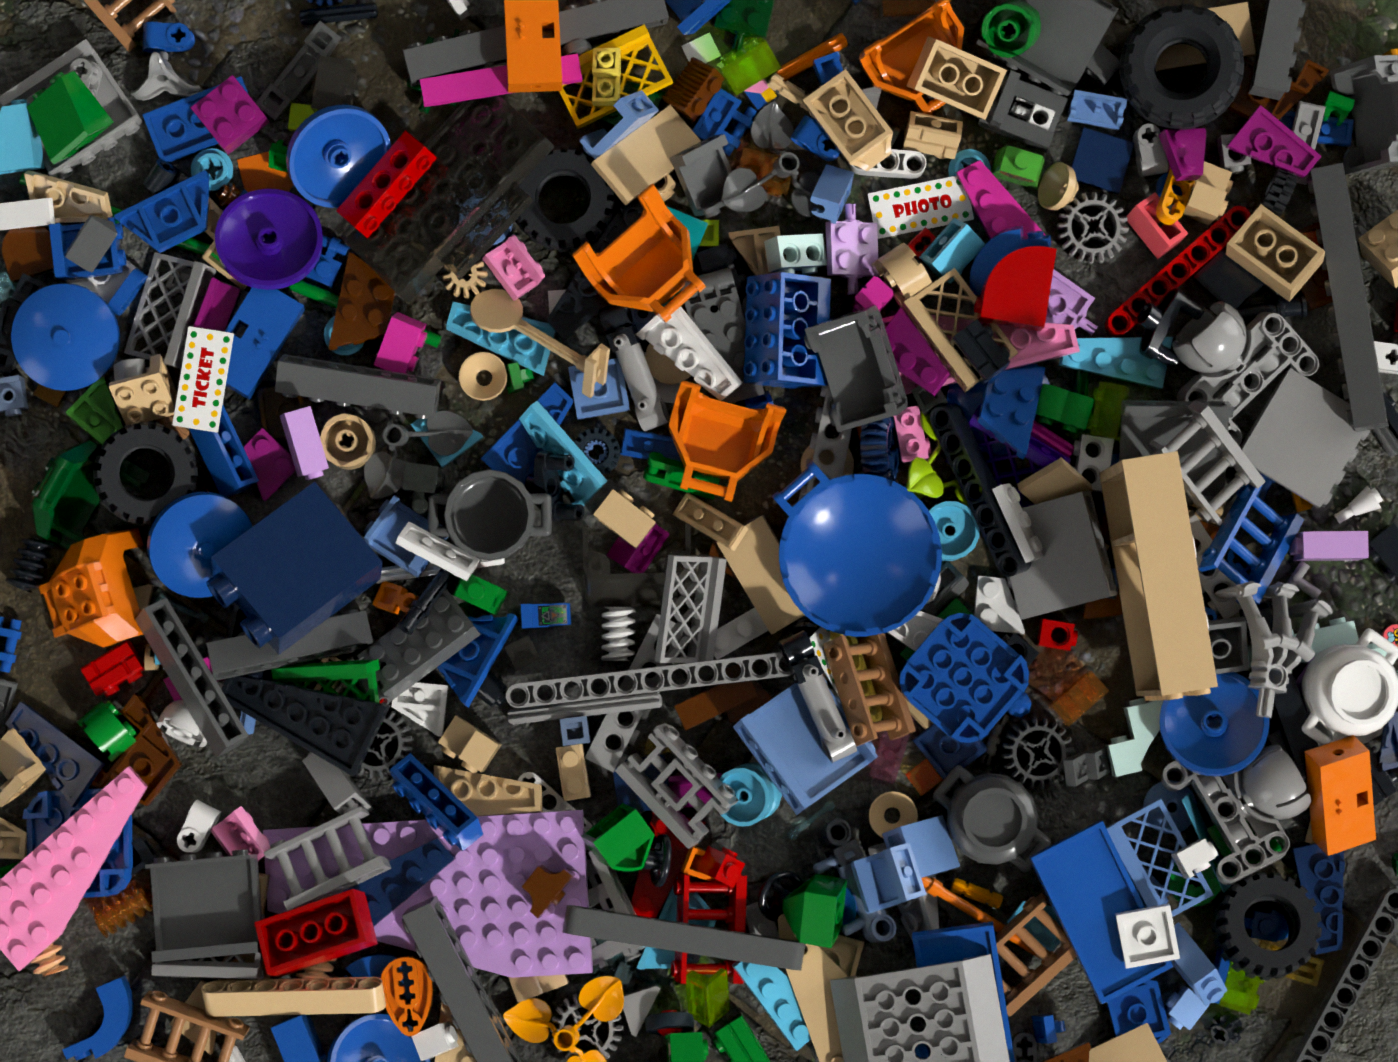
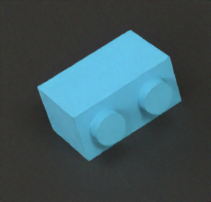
[919,218,985,284]

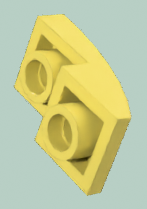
[592,48,621,106]

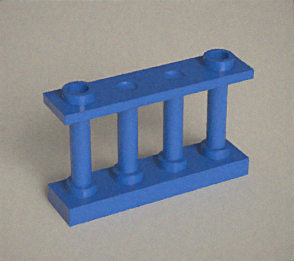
[1198,484,1304,606]

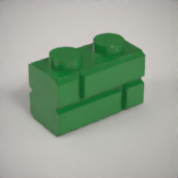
[713,1014,771,1062]

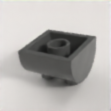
[1208,617,1249,674]

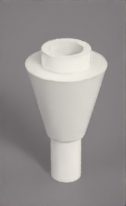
[1334,486,1383,524]

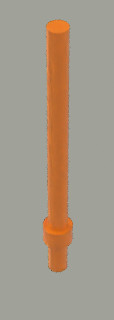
[921,877,1040,959]

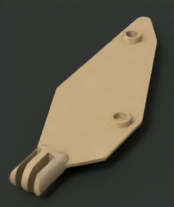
[778,914,848,1062]

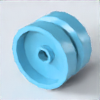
[929,501,980,561]
[719,762,782,826]

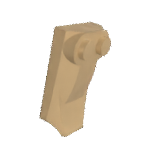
[802,69,893,171]

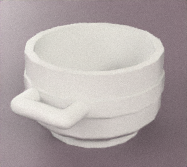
[1302,628,1398,745]

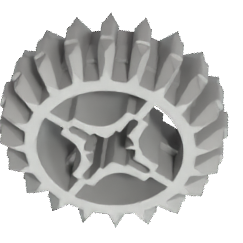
[1056,192,1129,264]
[550,993,623,1060]

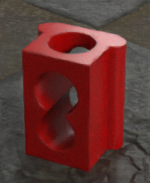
[907,227,936,260]

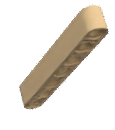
[201,977,386,1017]

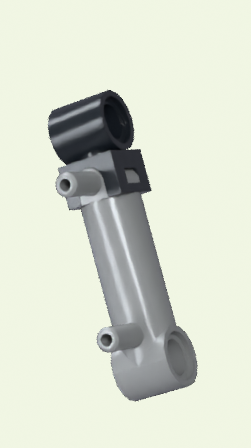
[599,304,670,431]
[778,630,857,763]

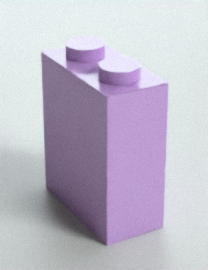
[280,406,329,480]
[1289,531,1369,561]

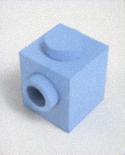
[1165,986,1209,1030]

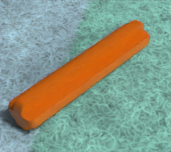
[776,33,848,81]

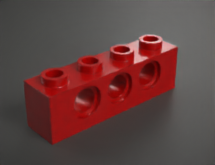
[336,130,437,238]

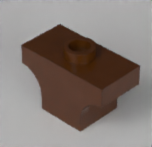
[522,864,575,918]

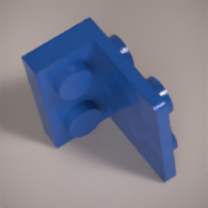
[665,0,731,35]

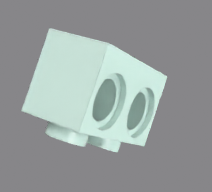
[764,234,827,275]

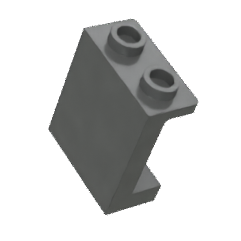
[670,134,732,218]

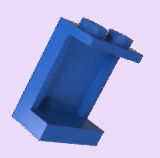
[49,217,127,281]

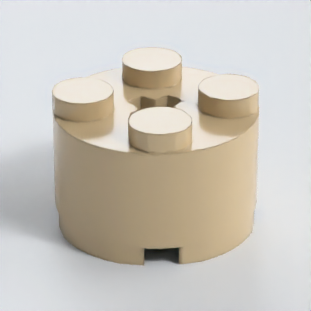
[871,243,932,307]
[320,414,376,470]

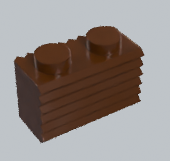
[663,57,725,122]

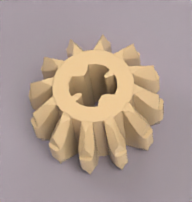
[442,253,488,299]

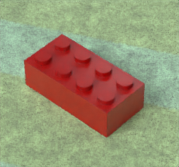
[254,889,378,977]

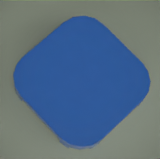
[898,613,1029,743]
[22,788,133,898]

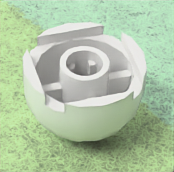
[156,700,207,747]

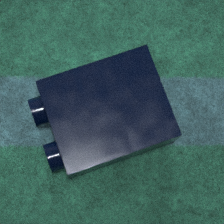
[206,482,382,655]

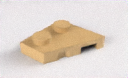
[728,226,780,275]

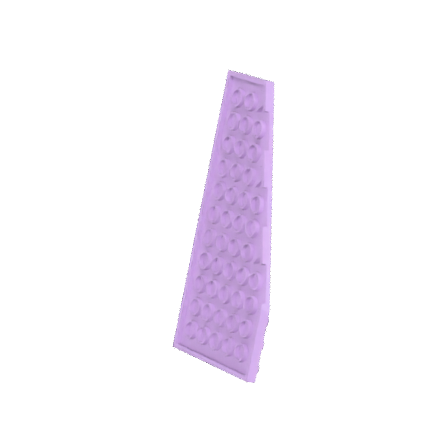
[263,810,593,978]

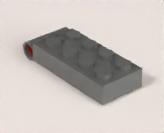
[680,267,765,403]
[351,589,481,705]

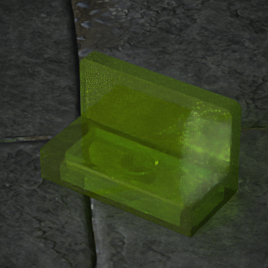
[686,968,730,1027]

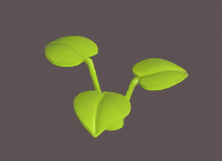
[905,411,982,508]

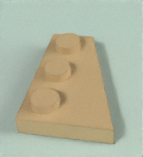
[24,170,113,223]

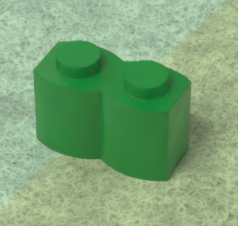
[1035,383,1095,434]

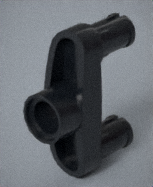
[1137,288,1205,367]
[525,450,585,522]

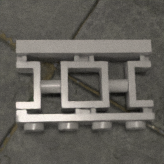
[615,723,739,849]

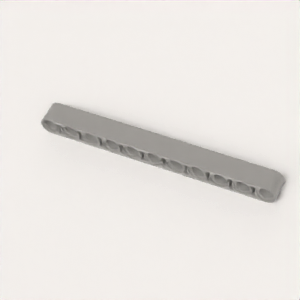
[506,652,791,708]

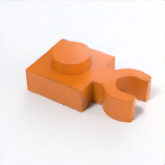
[372,581,419,615]

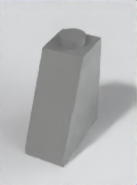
[302,752,374,815]

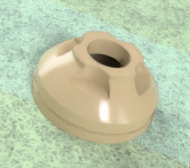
[1038,162,1079,211]
[459,352,508,401]
[869,791,918,838]

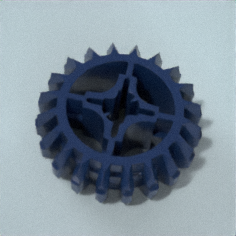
[860,417,899,481]

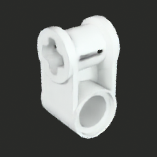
[177,800,221,853]

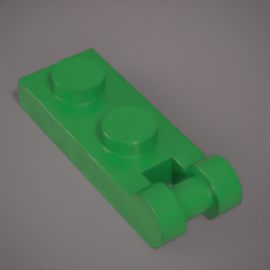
[643,452,720,500]

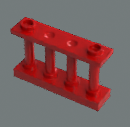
[671,873,747,984]

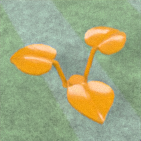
[503,976,624,1062]

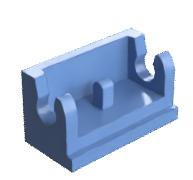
[1067,90,1127,130]
[810,164,854,224]

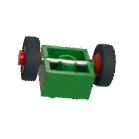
[645,1010,708,1062]

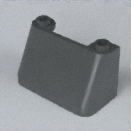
[1330,55,1398,175]
[804,305,908,432]

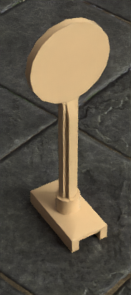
[470,289,610,398]

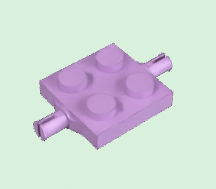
[826,204,878,295]
[1045,270,1098,336]

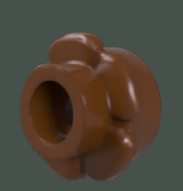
[216,183,240,207]

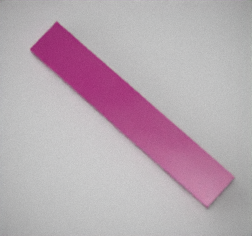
[420,54,582,107]

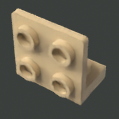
[109,354,178,426]
[0,728,46,807]

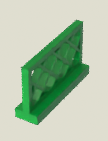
[271,659,382,725]

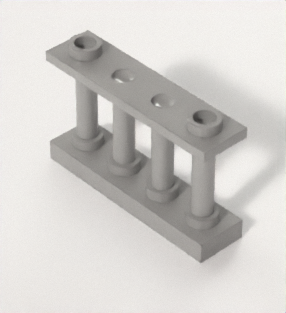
[1149,400,1266,525]
[263,805,391,911]

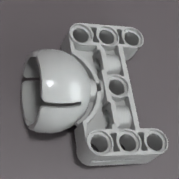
[1172,301,1319,446]
[1161,744,1311,885]

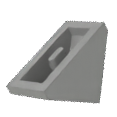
[623,984,661,1037]

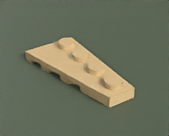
[434,765,543,816]

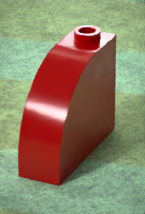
[974,246,1057,332]

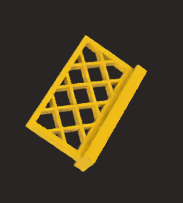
[559,24,673,129]

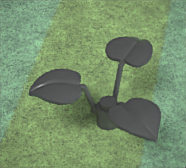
[721,102,825,217]
[362,408,473,499]

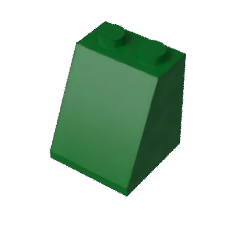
[27,71,114,165]

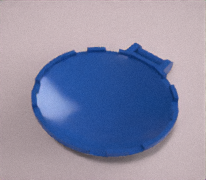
[772,461,942,637]

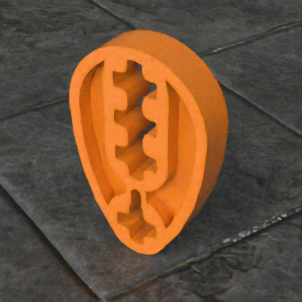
[381,956,433,1036]

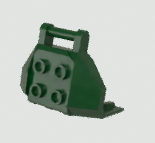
[30,441,151,550]

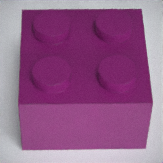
[191,75,270,155]

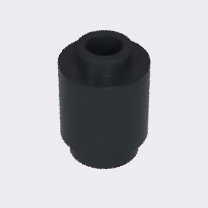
[476,671,509,708]

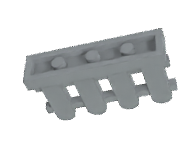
[586,851,646,968]

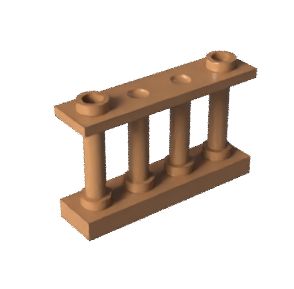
[83,0,177,52]
[823,633,916,747]
[995,893,1077,1017]
[124,990,250,1062]

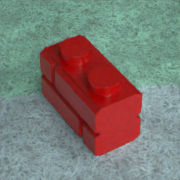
[80,640,145,698]

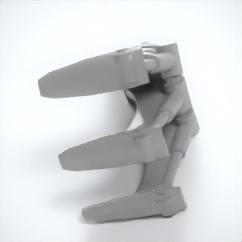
[1215,581,1332,718]

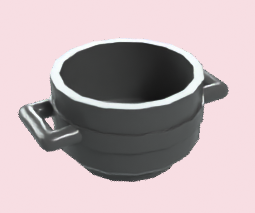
[428,469,552,561]
[933,765,1051,873]

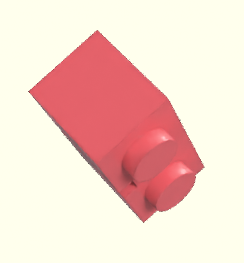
[1126,192,1188,259]

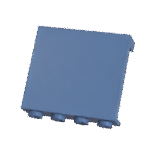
[733,678,878,815]

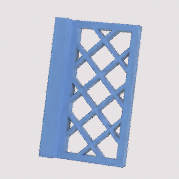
[1106,799,1213,917]

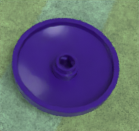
[215,189,323,290]

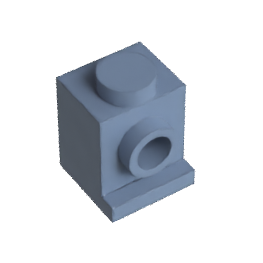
[0,375,29,417]
[560,716,591,746]

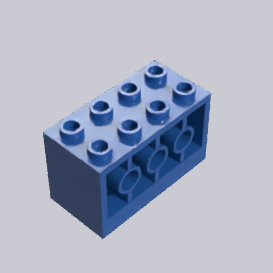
[743,272,831,389]

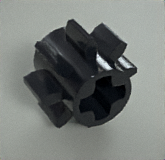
[1209,1011,1244,1047]

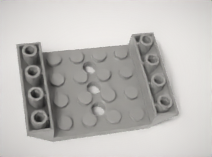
[830,954,1010,1062]

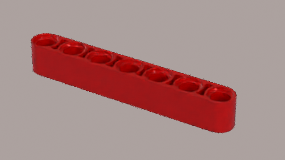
[1105,206,1251,337]

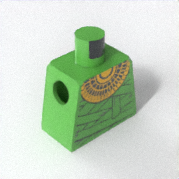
[991,145,1045,190]

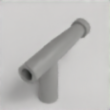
[1271,561,1321,606]

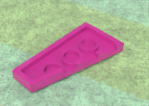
[955,160,1045,240]

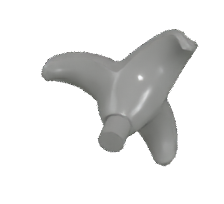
[130,51,200,101]

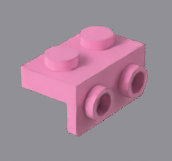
[482,234,545,301]
[893,405,931,463]
[210,806,271,861]

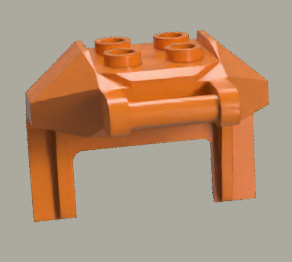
[859,0,964,115]
[572,183,706,323]
[668,381,786,502]
[39,527,144,647]

